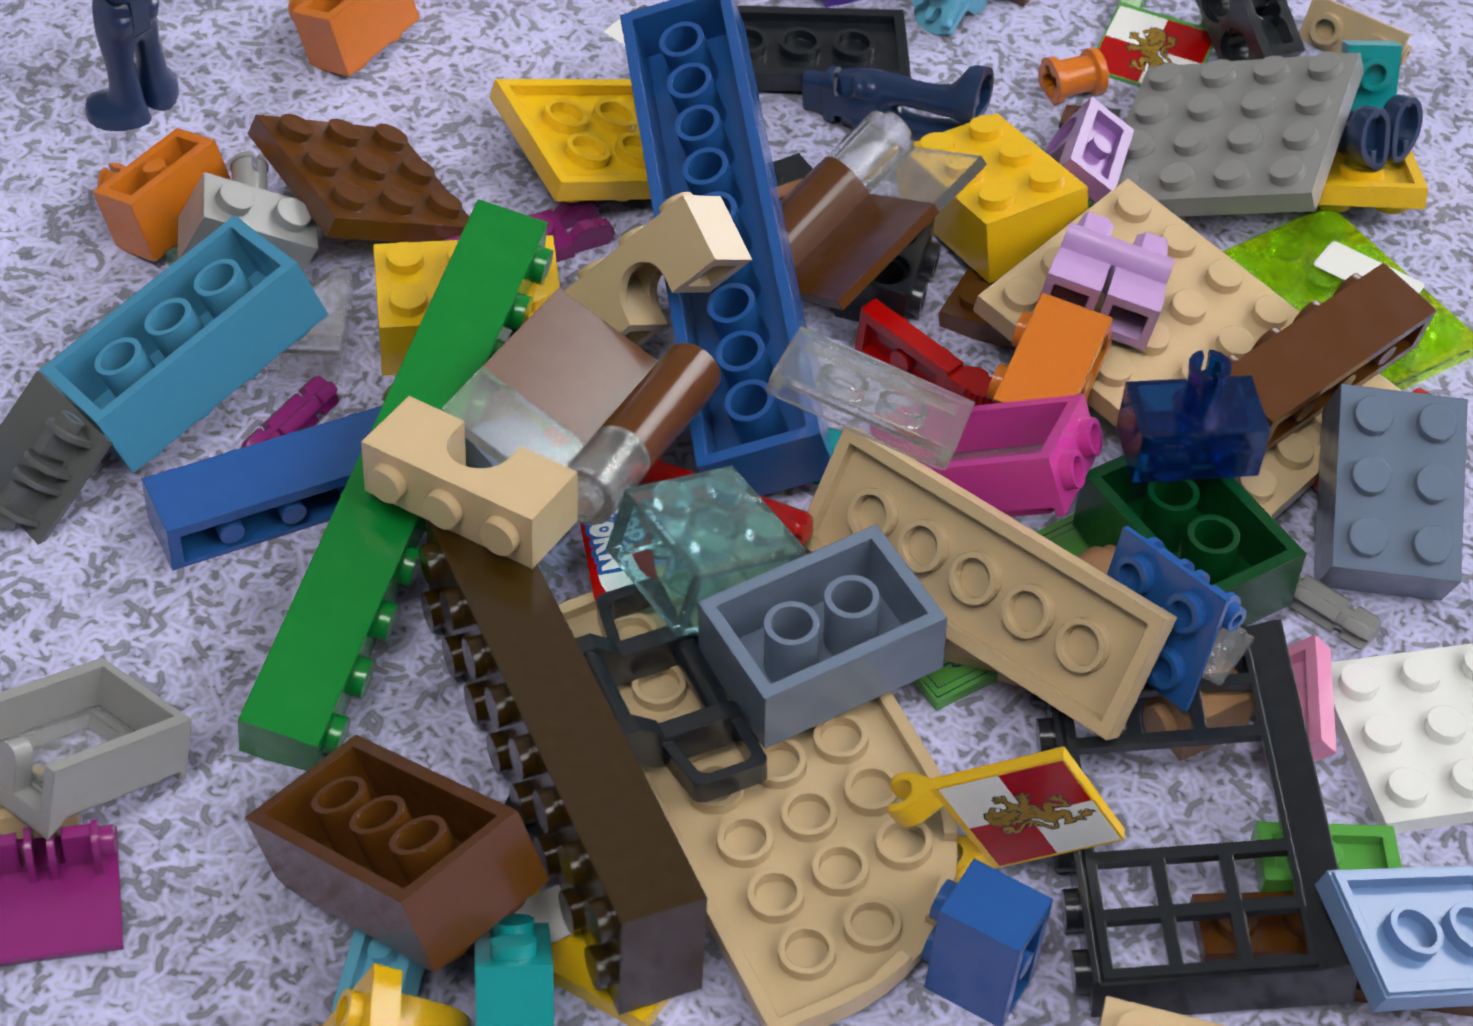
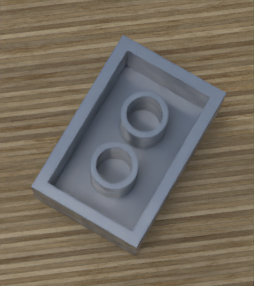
[1314,384,1468,601]
[697,524,947,749]

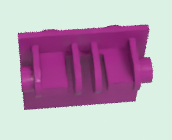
[0,819,124,965]

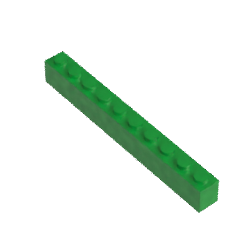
[238,199,553,771]

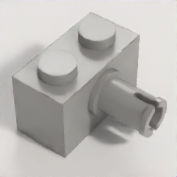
[177,151,318,272]

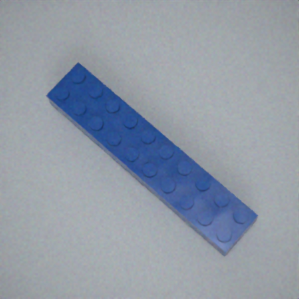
[620,0,833,496]

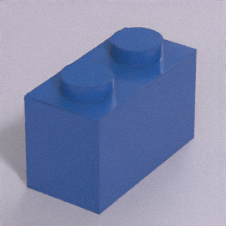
[921,859,1053,1026]

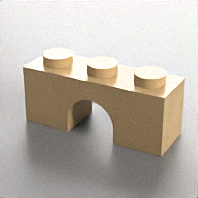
[564,192,752,347]
[361,396,578,569]

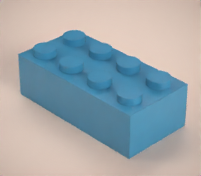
[39,215,329,473]

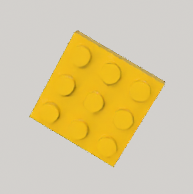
[489,79,651,203]

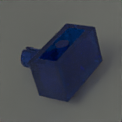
[1116,350,1271,483]

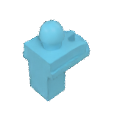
[911,0,989,36]

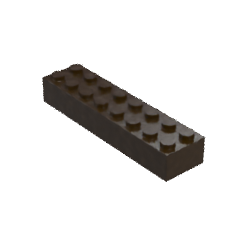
[418,520,707,1015]

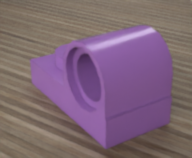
[1045,96,1134,203]

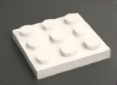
[1331,643,1473,834]

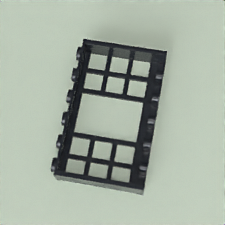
[1029,619,1358,1018]

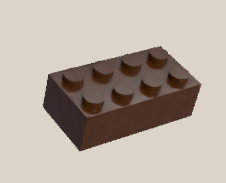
[245,735,550,973]

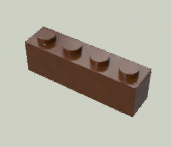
[1202,262,1437,459]

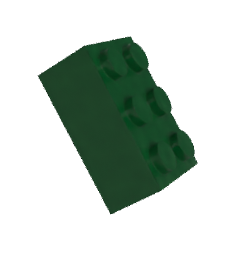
[1072,428,1307,626]

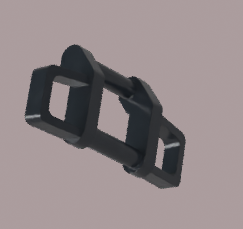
[575,576,767,803]

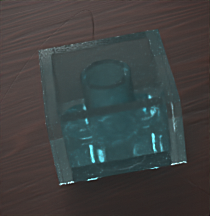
[606,466,806,637]

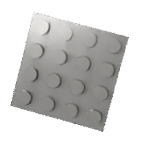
[1091,52,1364,217]

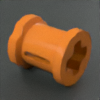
[1038,47,1109,105]

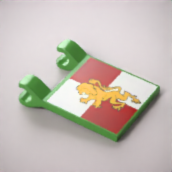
[1097,0,1214,87]

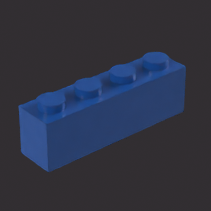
[141,405,383,571]

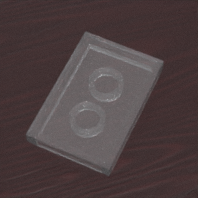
[765,326,976,471]

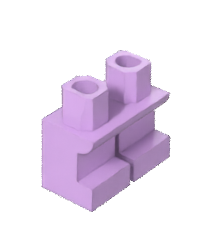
[1038,212,1175,351]

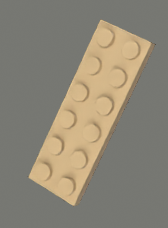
[803,425,1177,740]

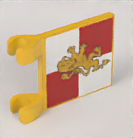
[887,746,1125,883]

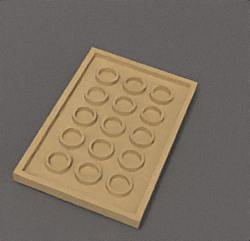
[973,178,1402,520]

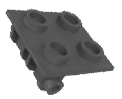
[0,371,113,545]

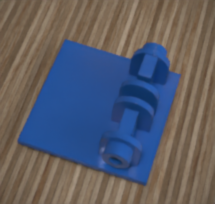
[1107,526,1247,712]

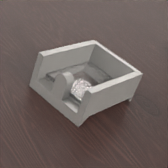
[0,658,192,840]

